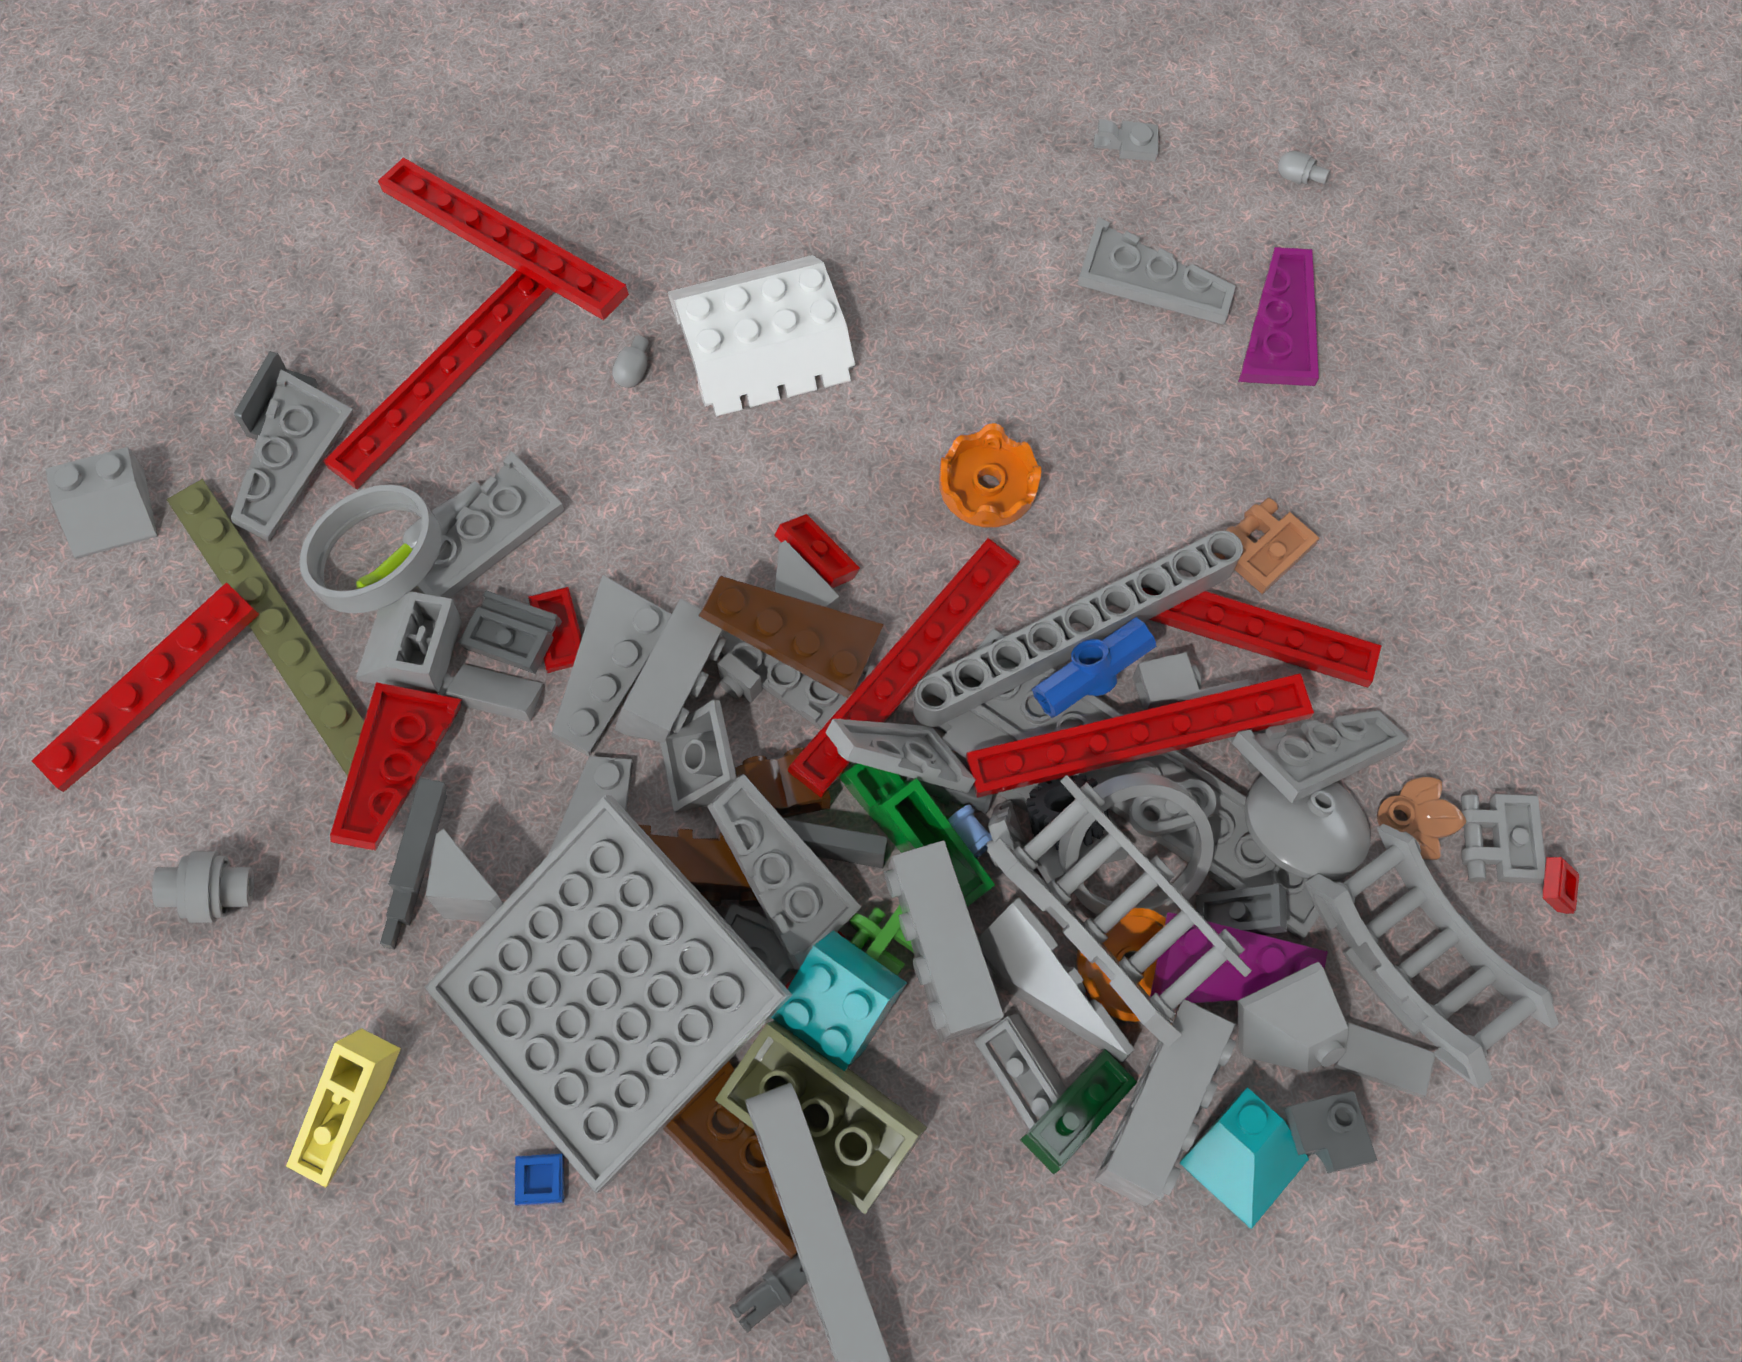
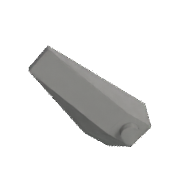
[978,898,1135,1063]

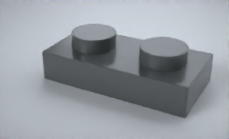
[1196,884,1287,935]

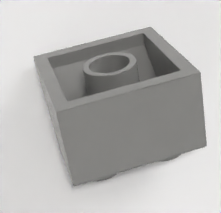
[45,447,158,559]

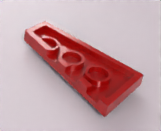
[330,682,462,851]

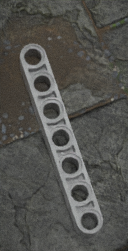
[746,1083,891,1362]

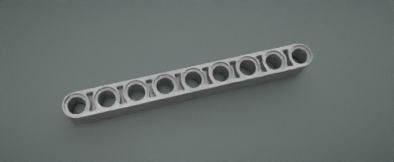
[913,530,1243,727]

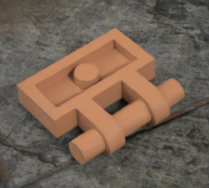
[1214,498,1320,595]

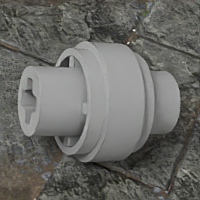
[152,851,254,923]

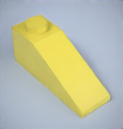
[286,1028,401,1187]

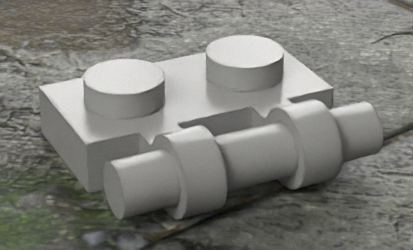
[1461,794,1546,884]

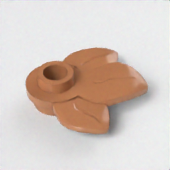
[1377,777,1466,860]

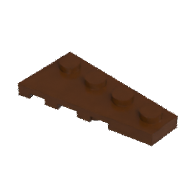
[698,576,884,698]
[663,1061,797,1259]

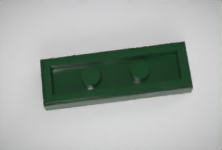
[1020,1049,1137,1175]

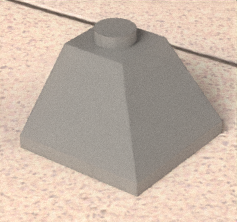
[1238,962,1348,1072]

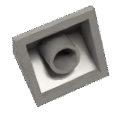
[660,699,737,812]
[425,828,503,922]

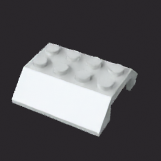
[668,255,855,417]

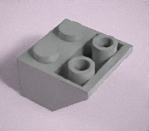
[356,592,462,694]

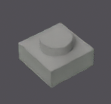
[718,652,762,703]

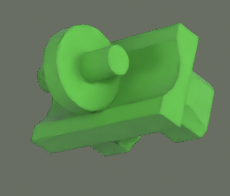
[849,905,914,976]

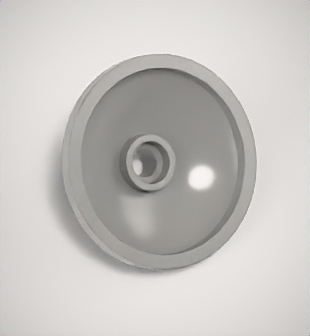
[1244,775,1370,880]

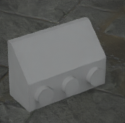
[614,599,727,743]

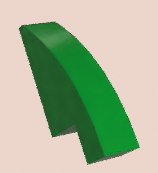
[839,763,995,907]

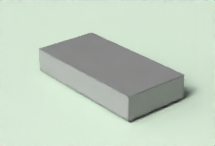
[1334,1022,1435,1098]

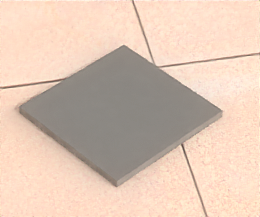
[424,795,792,1193]

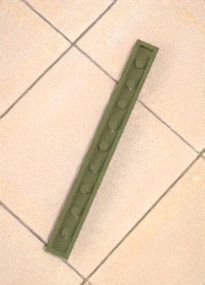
[166,479,364,776]

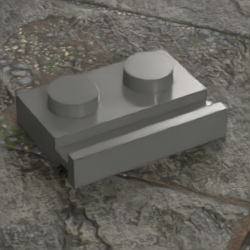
[459,590,562,674]

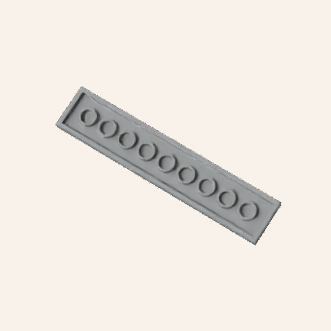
[960,629,1344,940]

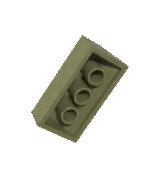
[715,1020,928,1214]

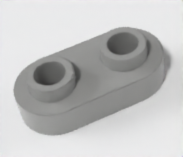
[1129,779,1216,837]

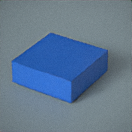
[515,1154,564,1206]

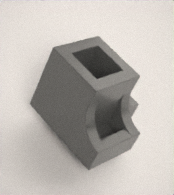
[1284,1091,1378,1174]

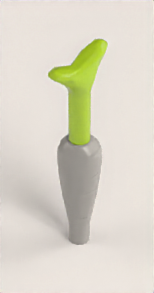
[355,481,481,590]

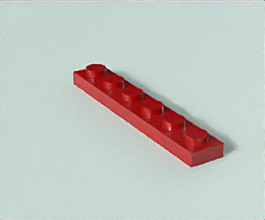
[31,582,259,792]
[1142,588,1382,688]

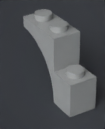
[1132,652,1266,773]

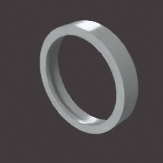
[299,485,441,613]
[1059,773,1214,916]

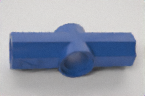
[1032,617,1157,718]

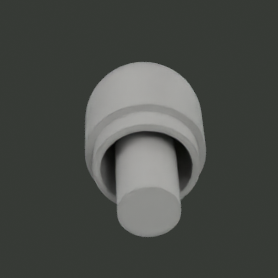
[1278,151,1331,185]
[612,336,649,388]

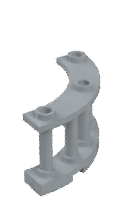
[987,775,1252,1048]
[1305,824,1559,1089]

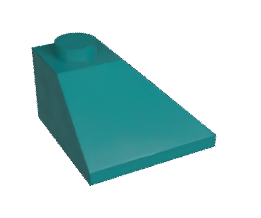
[1179,1087,1309,1229]

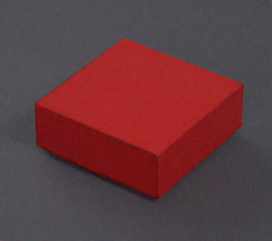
[1542,857,1579,914]

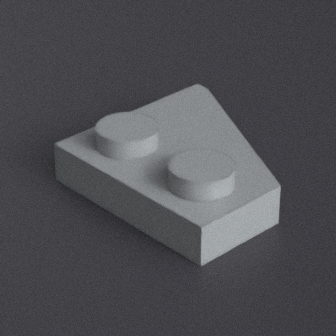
[987,800,1037,874]

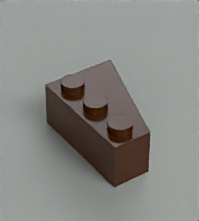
[638,824,761,907]

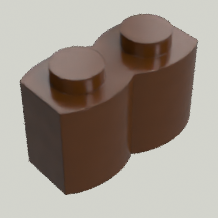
[735,747,831,818]

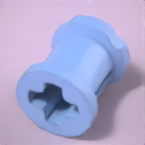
[948,805,993,859]

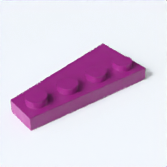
[1238,247,1319,386]
[1150,912,1328,1003]

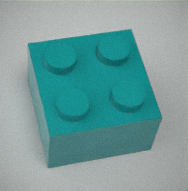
[771,930,907,1071]

